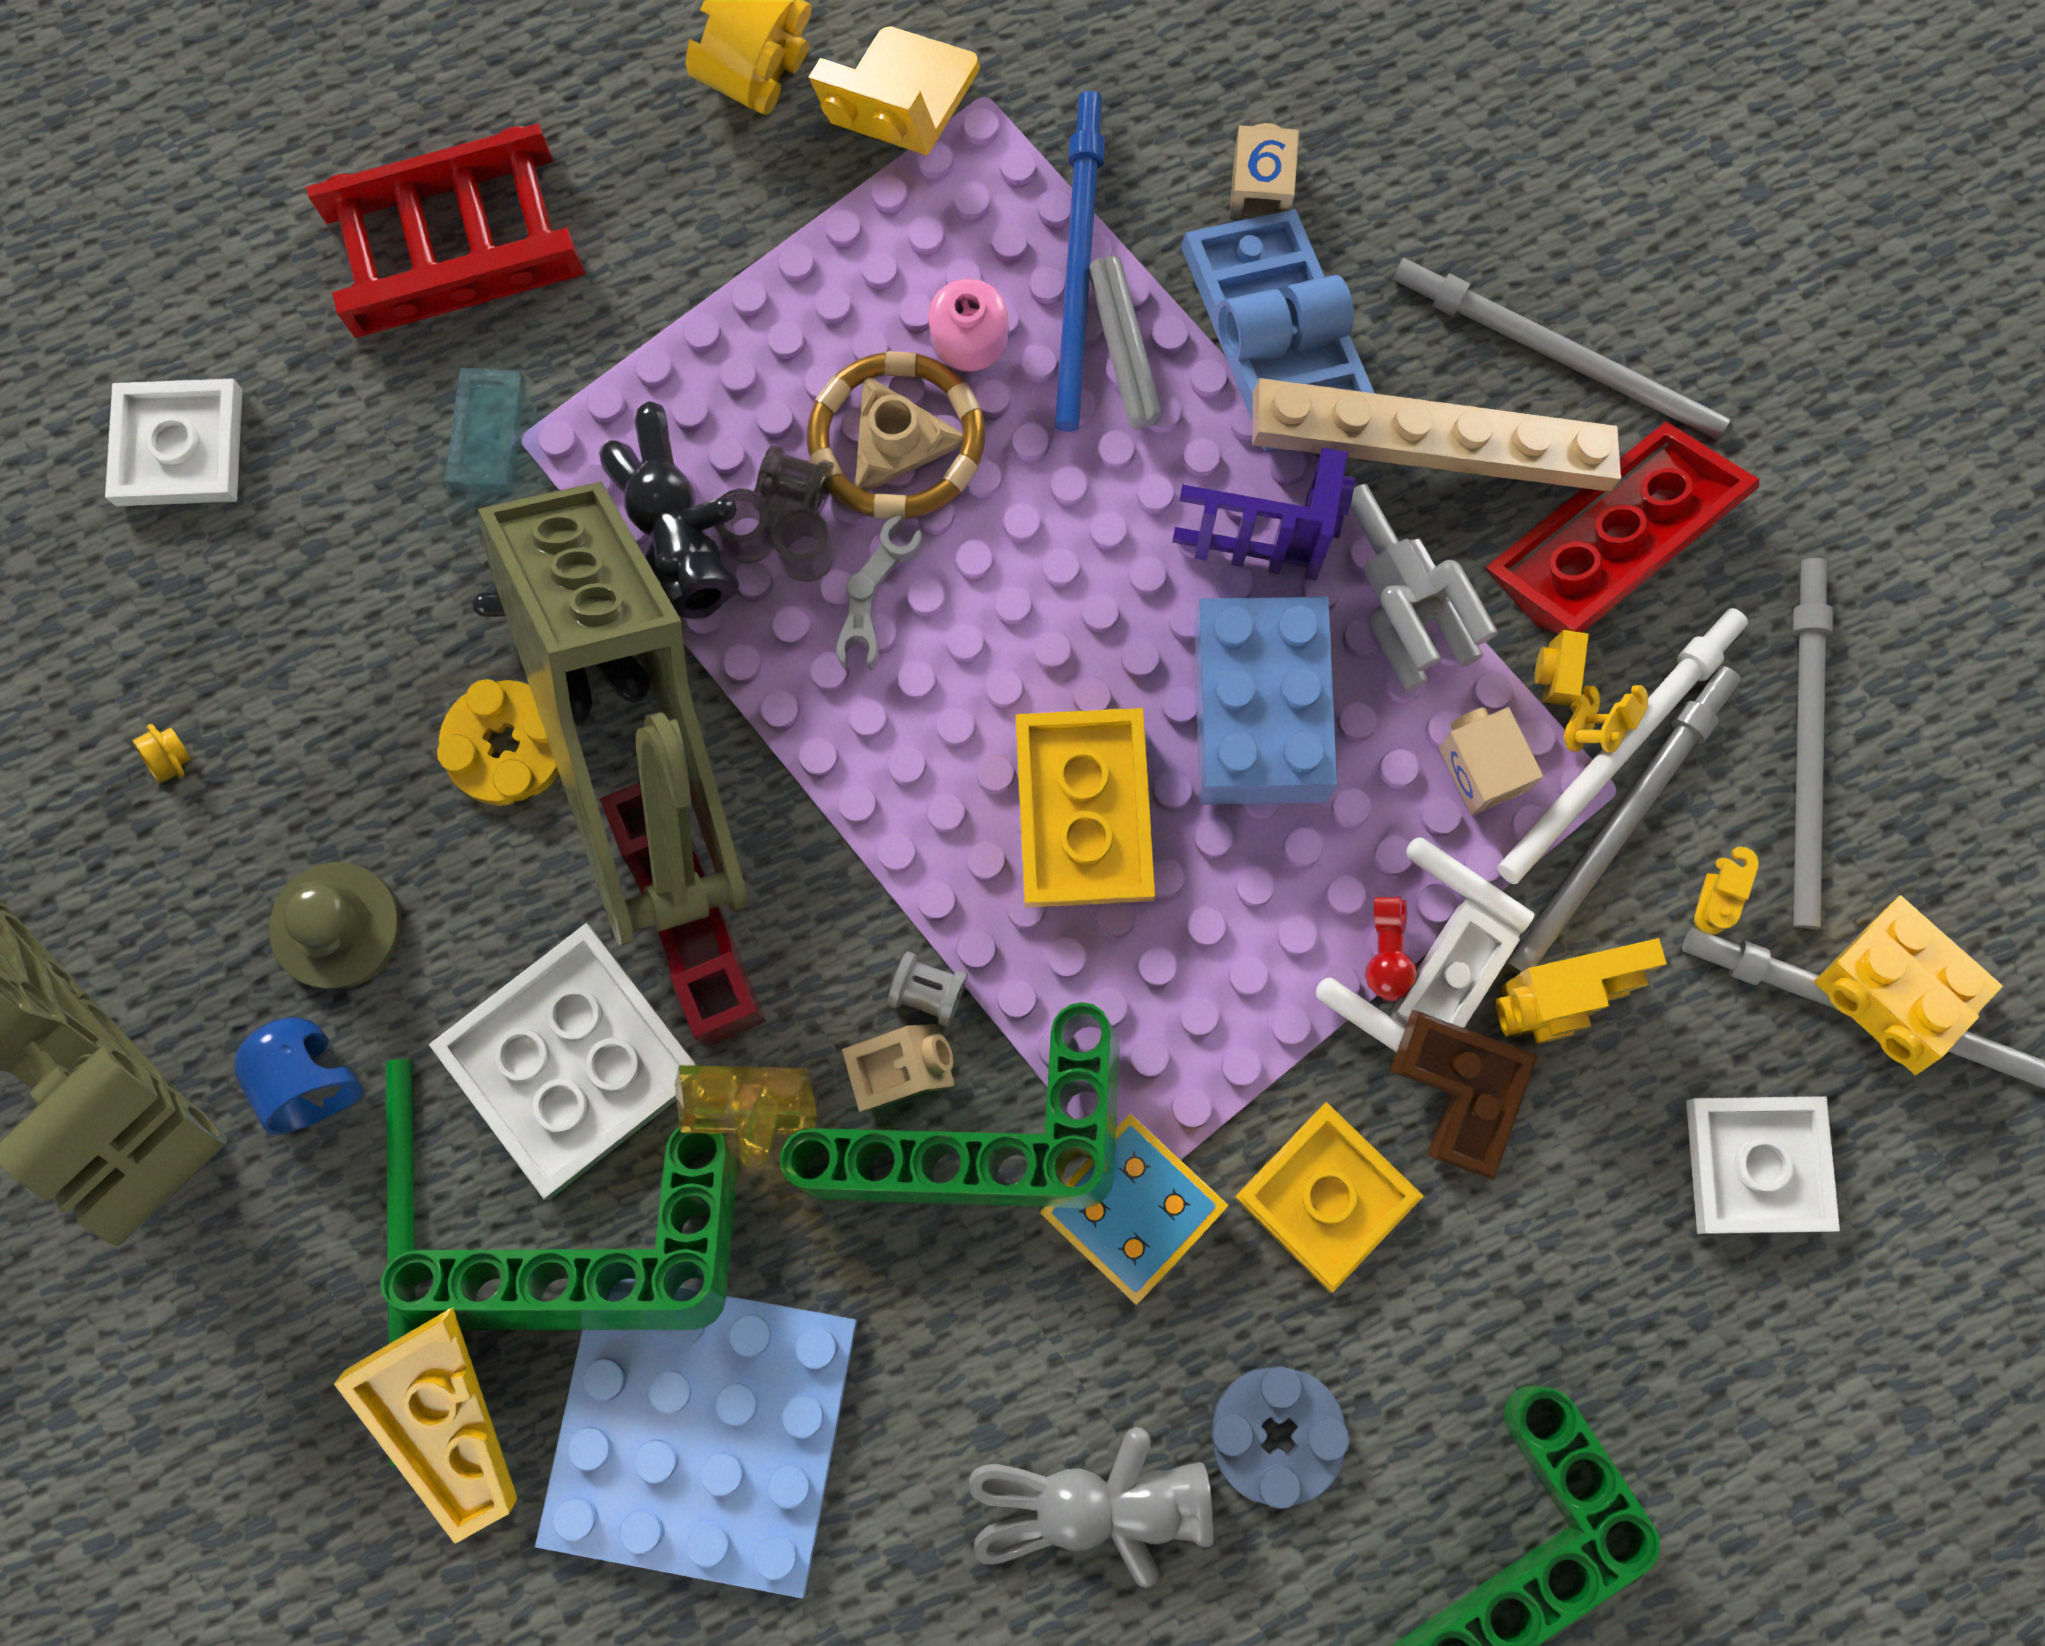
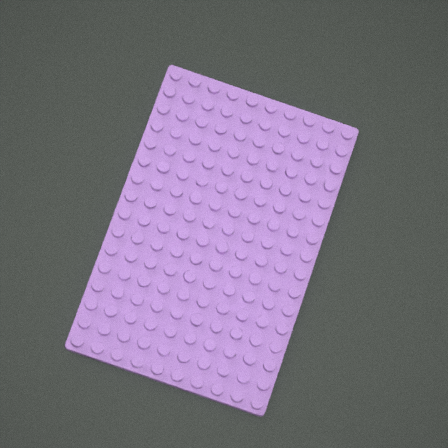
[521,97,1616,1160]

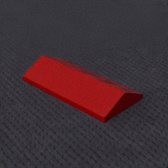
[1485,421,1759,633]

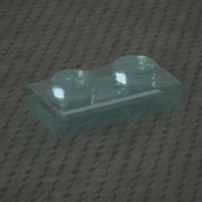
[445,368,526,494]

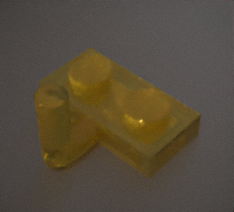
[675,1065,817,1168]

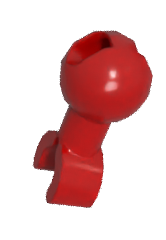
[1365,897,1417,1002]

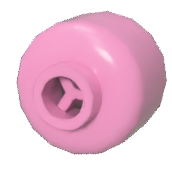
[928,278,1009,372]

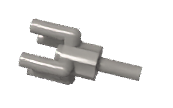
[1350,484,1498,692]

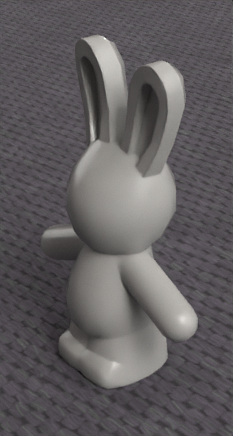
[969,1427,1213,1588]

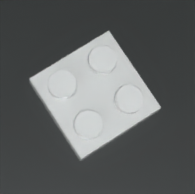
[105,379,243,506]
[1686,1097,1840,1234]

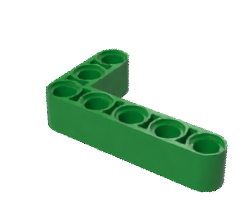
[779,1002,1120,1208]
[381,1120,738,1330]
[1391,1385,1660,1646]

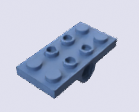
[1181,209,1375,452]

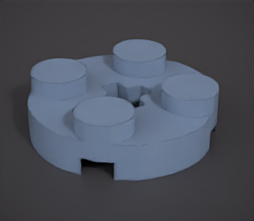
[1210,1366,1349,1509]

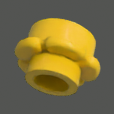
[132,724,191,784]

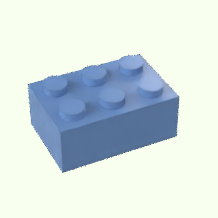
[1194,597,1337,805]

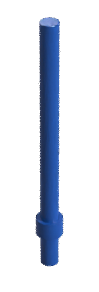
[1055,91,1105,432]

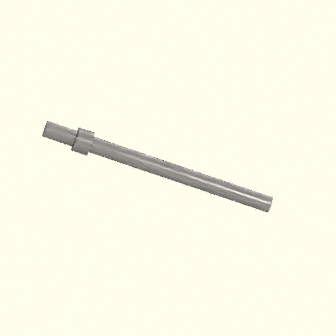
[1392,257,1730,441]
[1793,558,1833,930]
[1505,666,1741,974]
[1682,927,2045,1088]

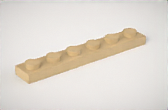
[1252,378,1621,492]

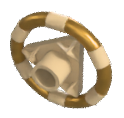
[807,351,985,520]

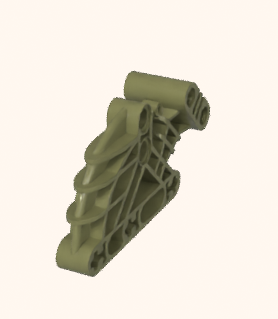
[0,900,227,1246]

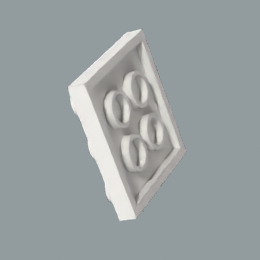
[429,923,706,1200]

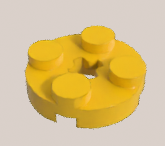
[437,679,559,806]

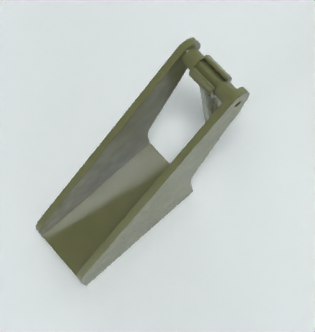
[478,481,747,946]

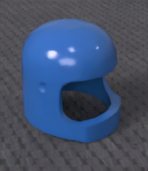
[234,1017,364,1135]

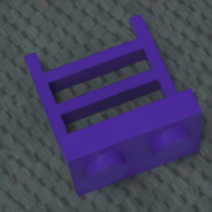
[1172,447,1355,581]

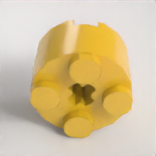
[685,0,812,115]

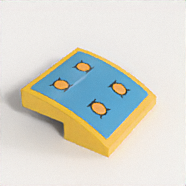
[1040,1113,1229,1305]

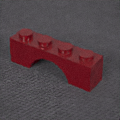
[599,782,767,1047]

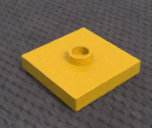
[1234,1102,1424,1293]

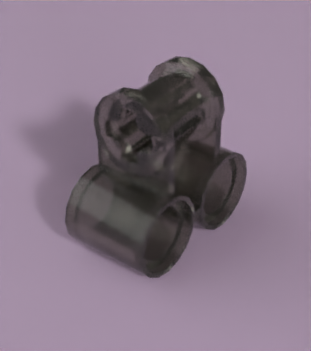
[714,444,834,582]

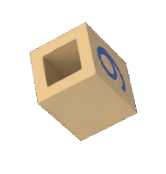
[1229,123,1299,219]
[1438,707,1544,816]

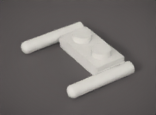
[1316,837,1534,1053]

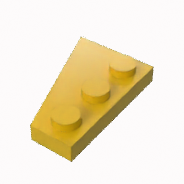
[334,1307,518,1544]

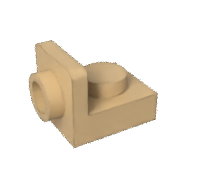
[842,1024,954,1112]

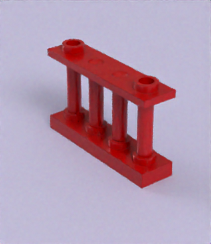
[306,123,585,338]

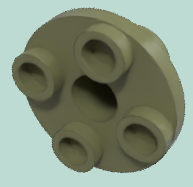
[269,862,401,990]

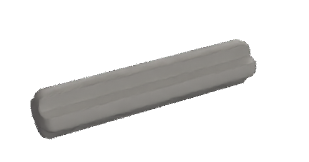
[1089,255,1161,429]

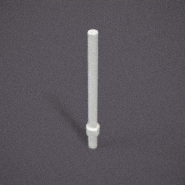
[1497,608,1748,884]

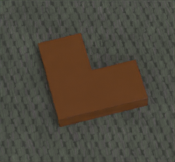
[1390,1010,1538,1180]

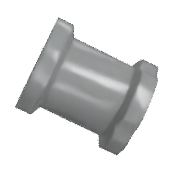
[887,951,968,1028]

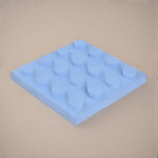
[535,1278,858,1599]

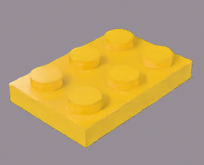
[1015,708,1155,908]

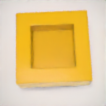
[1535,630,1589,706]

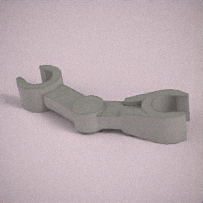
[836,516,922,671]

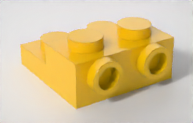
[1813,895,2003,1076]
[1495,938,1667,1044]

